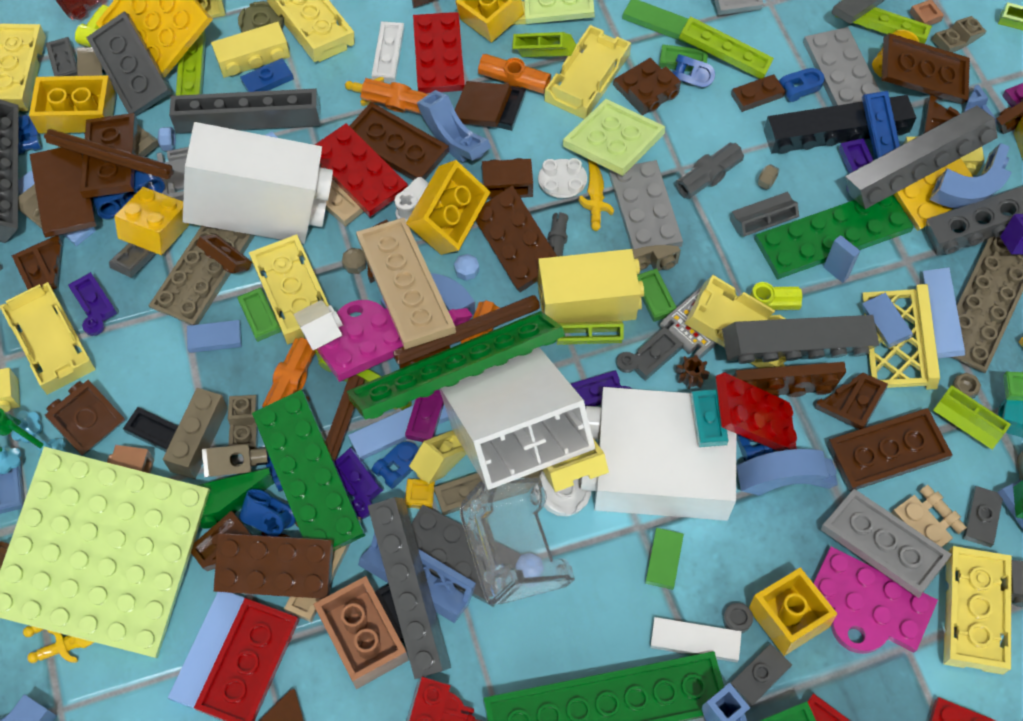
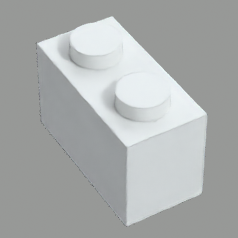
[293,300,343,350]

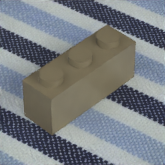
[162,388,228,479]

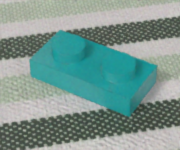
[691,390,729,447]

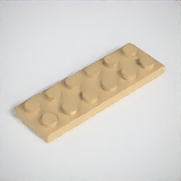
[356,218,456,349]

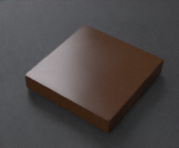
[455,81,512,127]

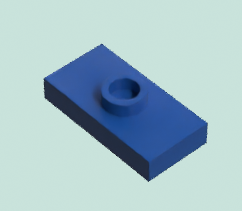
[240,58,294,92]

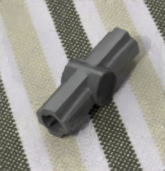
[675,142,744,199]

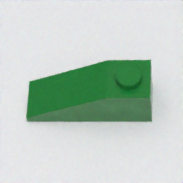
[197,468,274,529]

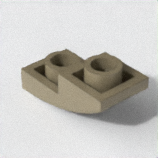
[931,16,987,52]
[77,47,104,76]
[632,245,681,271]
[228,395,258,450]

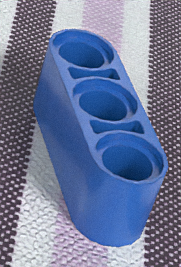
[91,170,165,219]

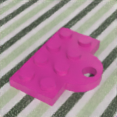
[316,300,403,382]
[813,546,938,654]

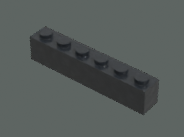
[764,95,917,154]

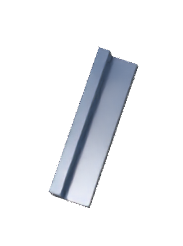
[358,532,476,623]

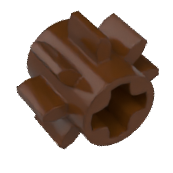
[675,355,710,390]

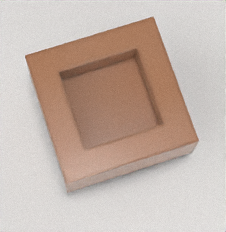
[909,0,944,25]

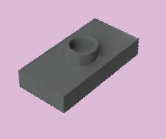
[45,37,78,76]
[109,243,156,278]
[963,486,1003,548]
[731,644,792,707]

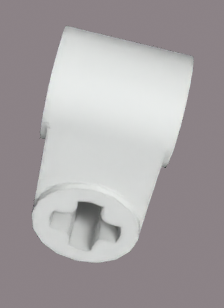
[395,177,429,222]

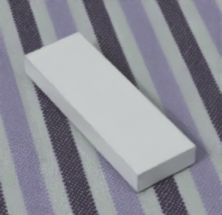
[372,21,405,83]
[650,617,742,663]

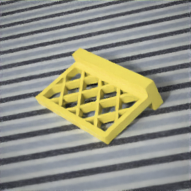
[862,284,940,390]

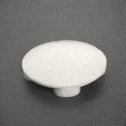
[538,158,587,198]

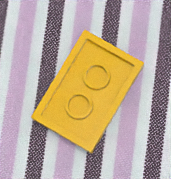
[893,158,973,231]

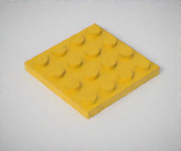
[96,0,213,78]

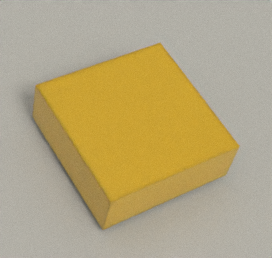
[405,478,435,509]

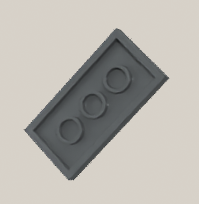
[86,11,172,116]
[411,505,521,607]

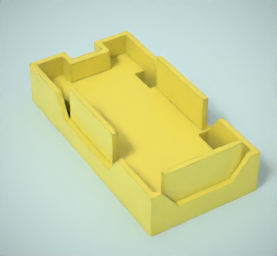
[267,0,354,62]
[0,24,46,111]
[545,25,631,119]
[249,234,329,345]
[684,275,786,368]
[0,282,96,395]
[542,438,609,492]
[943,546,1011,675]

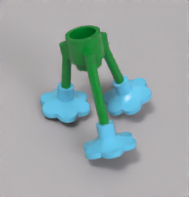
[0,408,66,474]

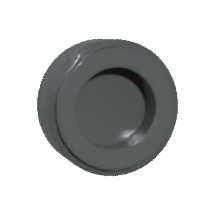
[723,603,753,634]

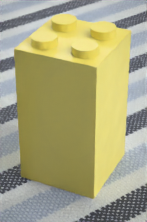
[538,249,644,323]

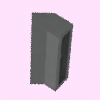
[730,192,800,237]

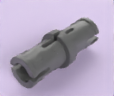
[547,212,569,257]

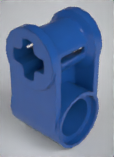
[239,489,296,536]

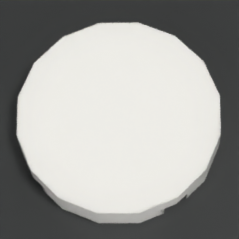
[536,471,591,517]

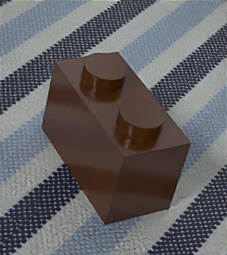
[482,158,533,200]

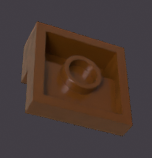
[613,57,681,116]
[45,380,125,456]

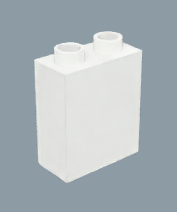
[183,122,333,244]
[440,347,596,490]
[581,387,736,521]

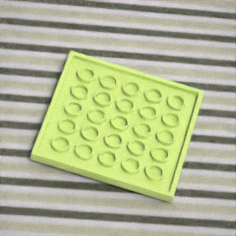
[0,447,210,658]

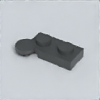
[616,327,683,381]

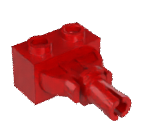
[406,677,482,721]

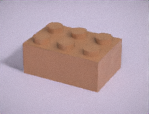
[313,576,409,689]

